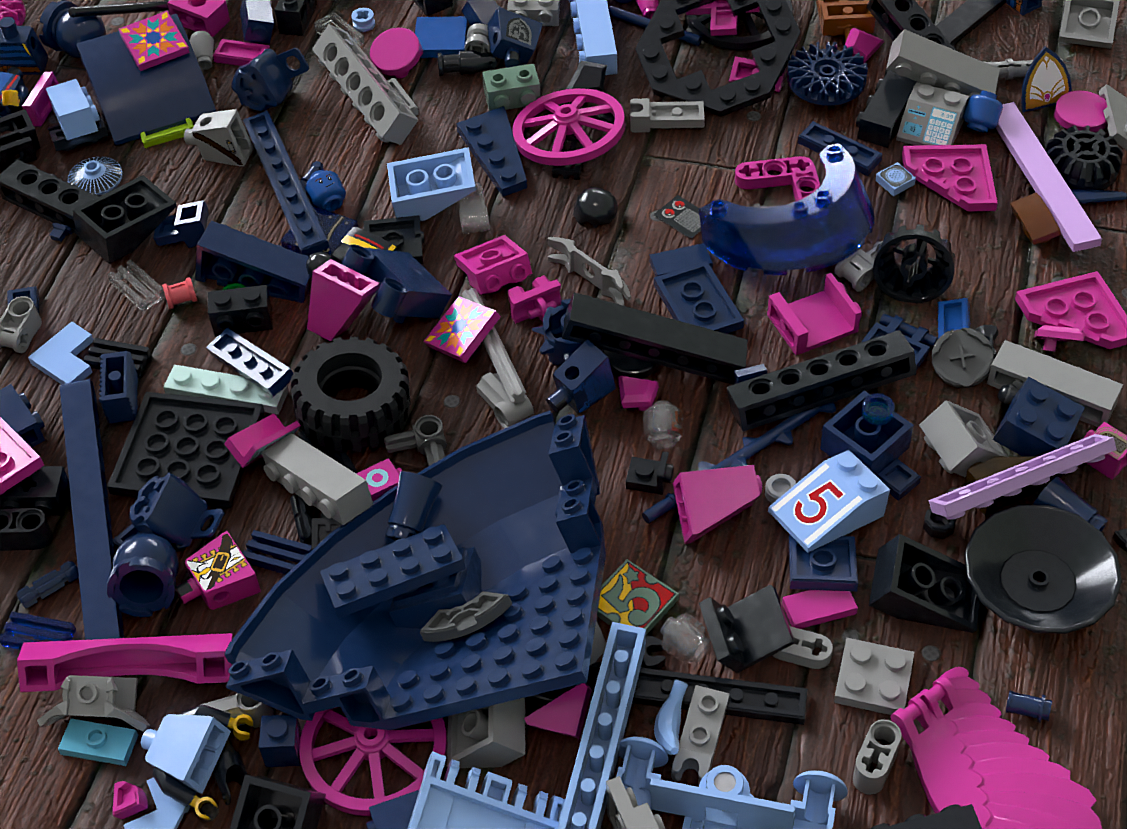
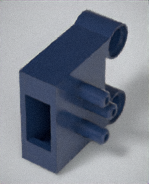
[341,244,452,324]

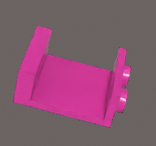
[767,273,862,355]

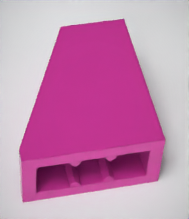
[307,259,379,341]
[673,465,762,544]

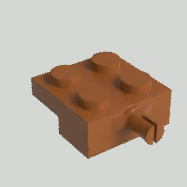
[816,0,876,42]

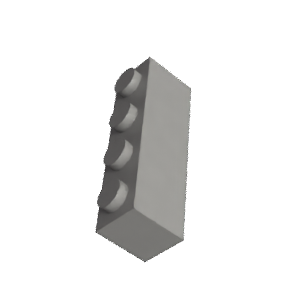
[886,29,1000,99]
[987,340,1123,427]
[262,433,374,525]

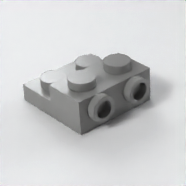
[507,0,561,26]
[1058,0,1120,49]
[606,776,665,829]

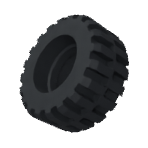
[291,337,411,453]

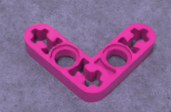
[735,157,826,223]

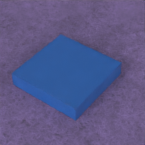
[415,16,468,58]

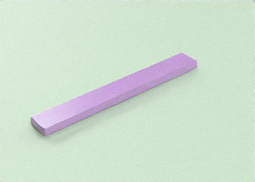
[996,102,1102,252]

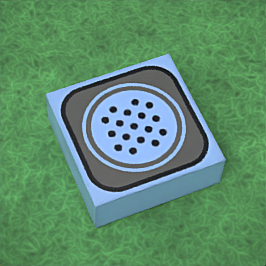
[875,162,916,196]

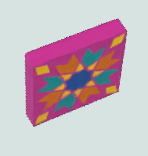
[119,11,190,71]
[424,296,501,363]

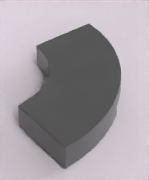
[420,591,513,642]

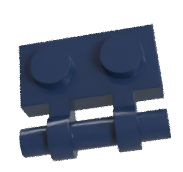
[861,313,938,371]

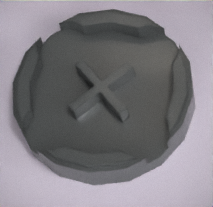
[932,328,994,388]

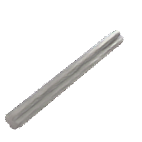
[462,288,527,404]

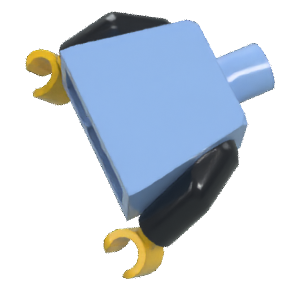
[141,705,253,821]

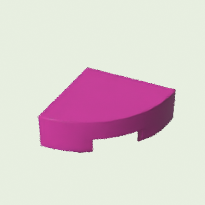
[113,781,148,820]

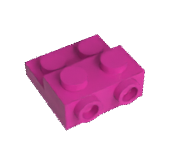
[454,235,533,295]

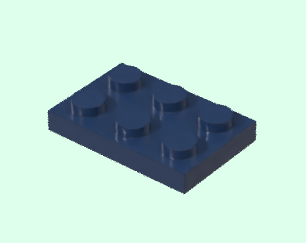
[654,261,744,334]

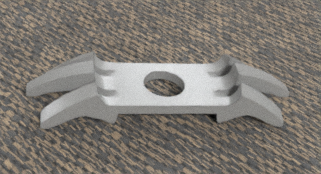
[548,237,631,305]

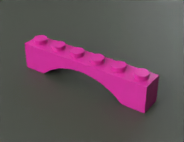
[17,633,233,692]

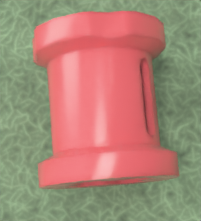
[162,277,197,309]

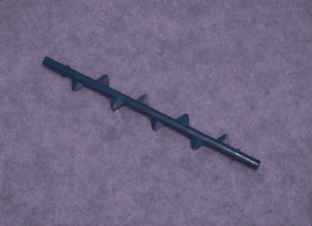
[642,401,836,524]

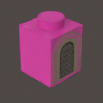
[1083,422,1127,480]

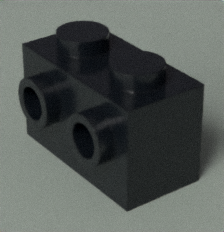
[208,285,273,337]

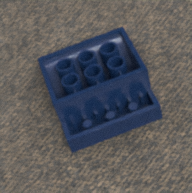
[76,14,216,146]

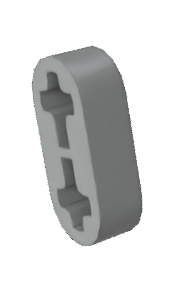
[772,626,833,669]

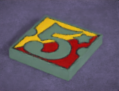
[597,559,679,635]

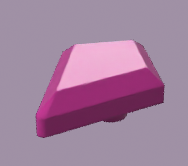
[845,28,884,64]
[1034,325,1085,352]
[618,376,659,411]

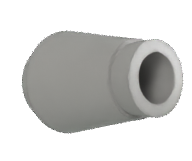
[189,31,214,70]

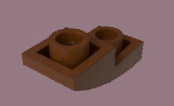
[1010,192,1061,245]

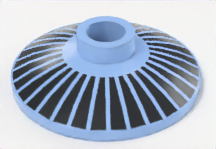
[68,157,123,196]

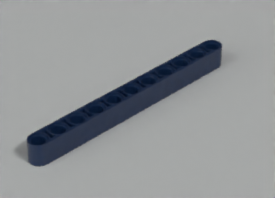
[60,379,125,640]

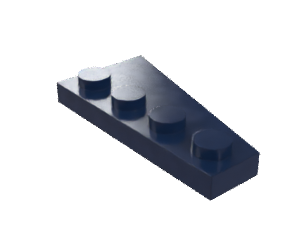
[456,106,527,197]

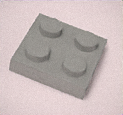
[834,638,914,715]

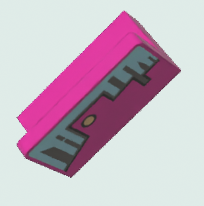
[224,413,301,468]

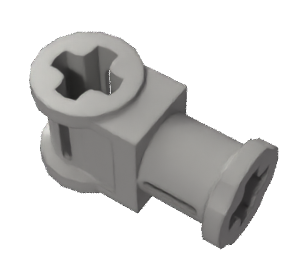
[835,241,883,292]

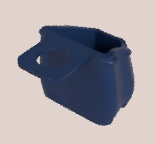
[231,48,309,111]
[129,472,224,549]

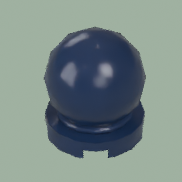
[39,0,107,58]
[107,534,179,617]

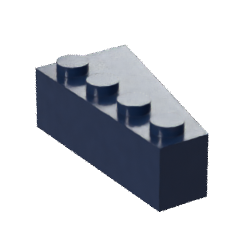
[195,221,312,303]

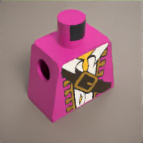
[176,531,261,610]

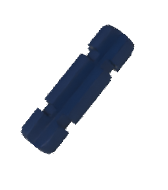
[16,561,79,608]

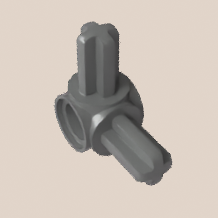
[384,415,447,467]

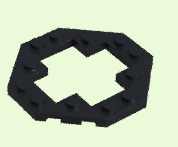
[635,0,801,117]

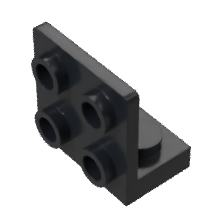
[699,585,795,673]

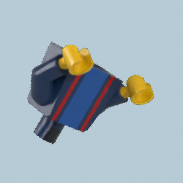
[0,67,30,118]

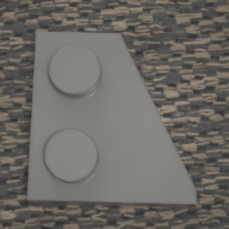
[1099,84,1127,150]

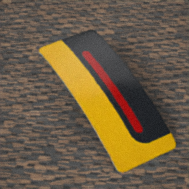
[341,227,396,251]

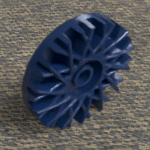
[787,42,868,106]

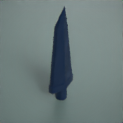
[1070,189,1127,204]

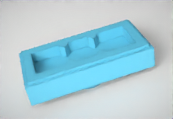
[58,718,138,766]

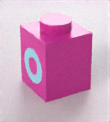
[356,458,402,502]

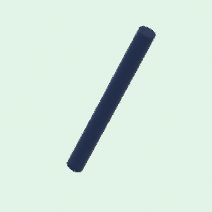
[609,6,702,46]

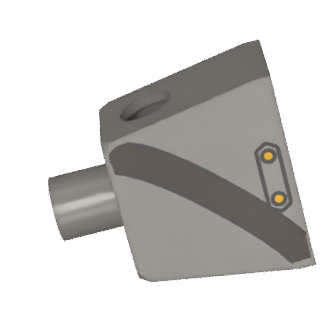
[184,109,254,166]

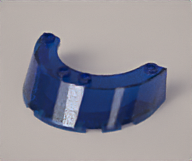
[699,143,875,275]

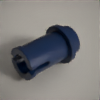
[1005,690,1052,723]

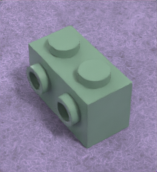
[482,64,541,111]

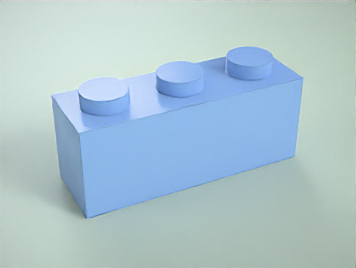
[46,79,100,140]

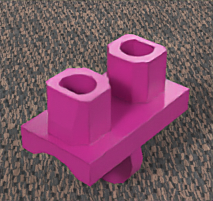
[508,275,562,324]

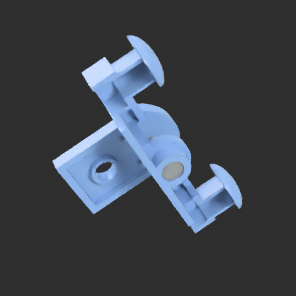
[616,737,848,829]

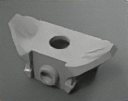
[37,675,151,732]

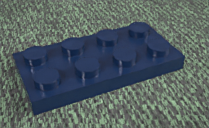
[320,524,466,619]

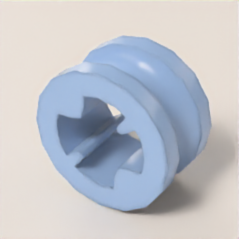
[351,8,375,32]

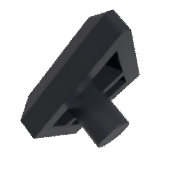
[567,61,607,92]

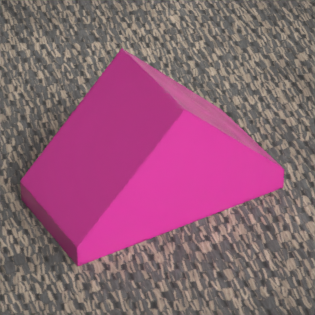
[524,683,592,739]

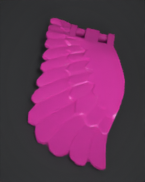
[891,667,1102,829]

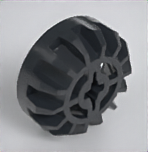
[1046,125,1123,190]
[873,224,955,304]

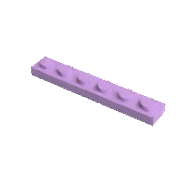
[928,434,1117,519]

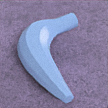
[654,680,688,755]

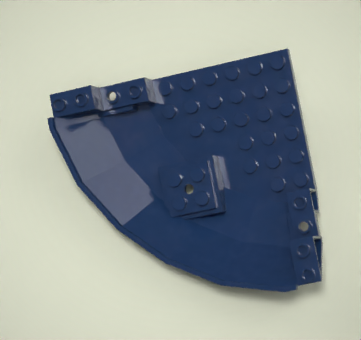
[224,411,606,730]

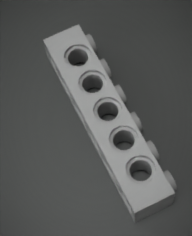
[312,24,418,145]

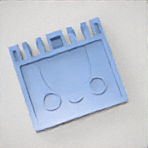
[408,751,565,829]

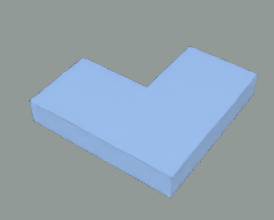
[28,322,94,385]

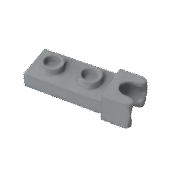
[630,98,704,132]
[671,685,730,786]

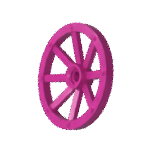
[513,88,626,166]
[299,707,447,816]

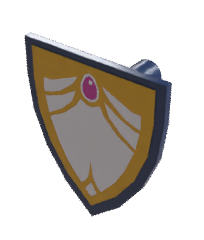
[1021,46,1072,112]

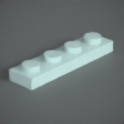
[163,364,288,414]

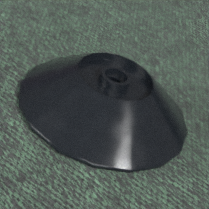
[964,504,1122,634]

